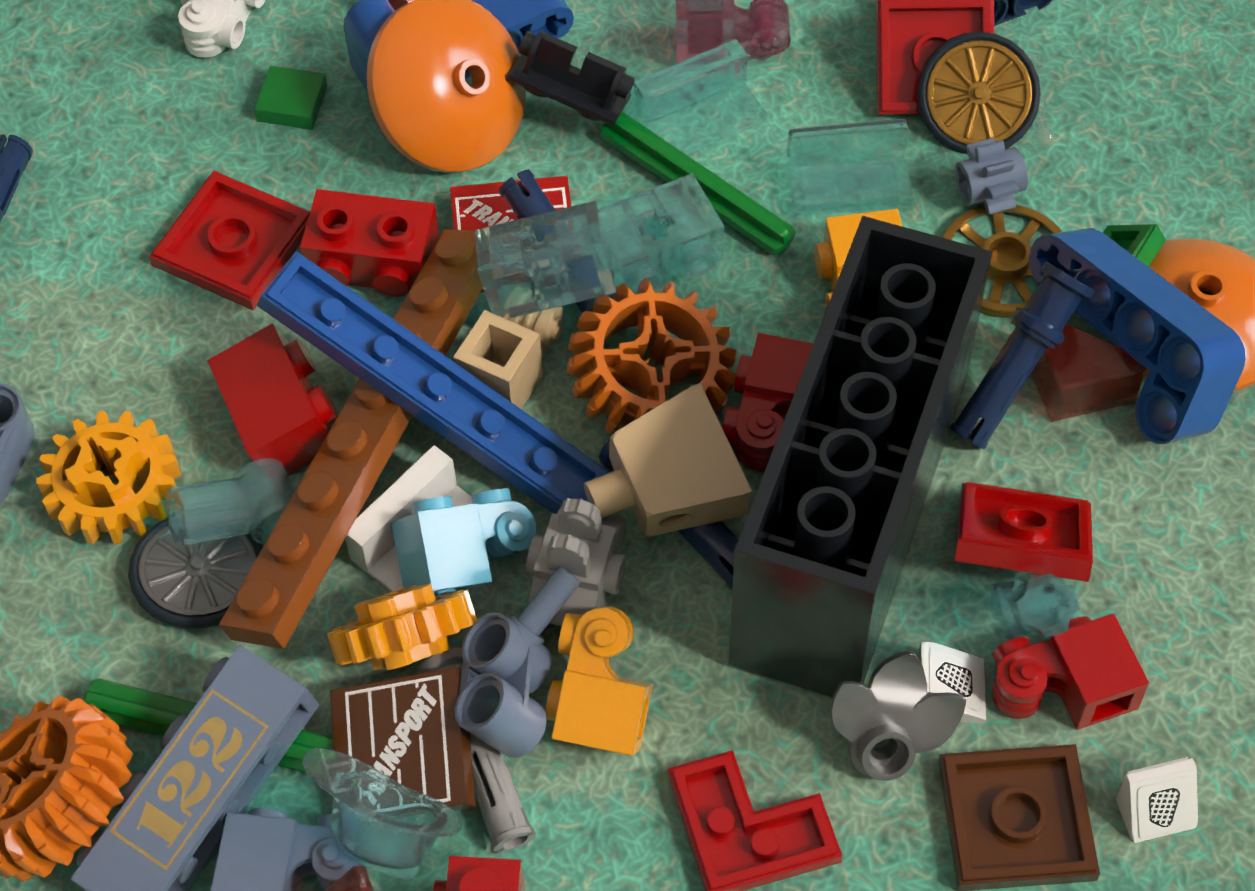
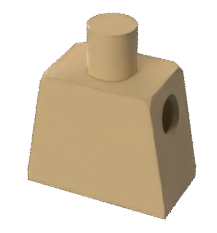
[584,383,752,536]

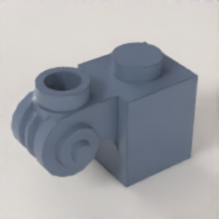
[211,808,368,891]

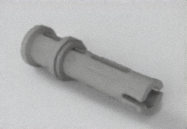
[416,647,536,854]

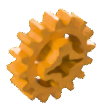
[36,411,181,545]
[327,583,477,670]

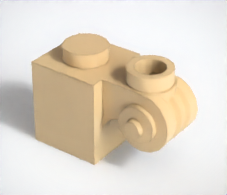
[453,290,563,409]

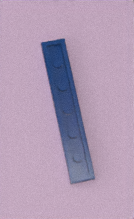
[256,251,610,514]

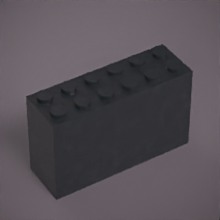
[729,215,992,697]

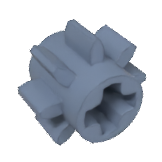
[955,138,1028,215]

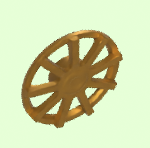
[942,204,1063,317]

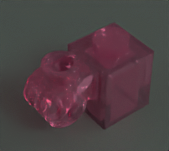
[675,0,791,66]

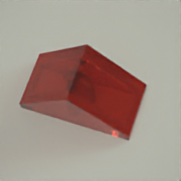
[1031,324,1148,422]

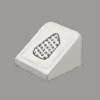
[917,642,986,723]
[1116,757,1198,843]

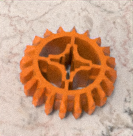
[567,277,737,435]
[0,695,133,883]

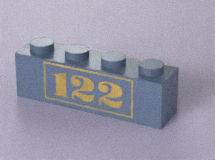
[70,644,319,891]

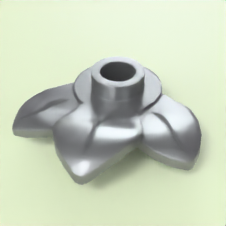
[830,651,966,781]

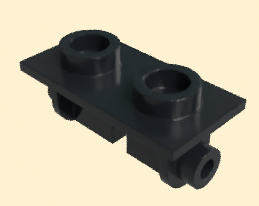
[506,30,636,126]

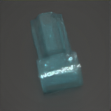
[165,458,295,545]
[990,573,1080,641]

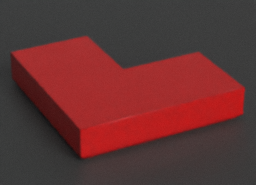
[667,750,843,891]

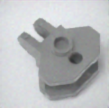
[526,498,626,626]

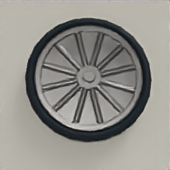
[128,511,263,629]

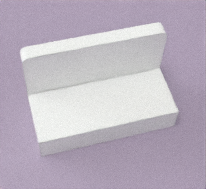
[345,445,472,592]

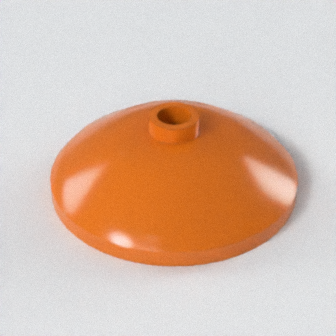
[367,0,526,173]
[1116,238,1255,392]

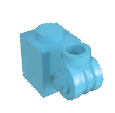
[391,488,536,595]

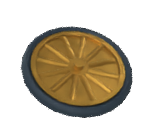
[917,32,1041,154]

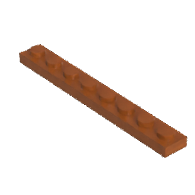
[219,229,504,649]

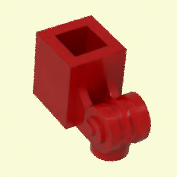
[722,333,814,471]
[991,613,1149,730]

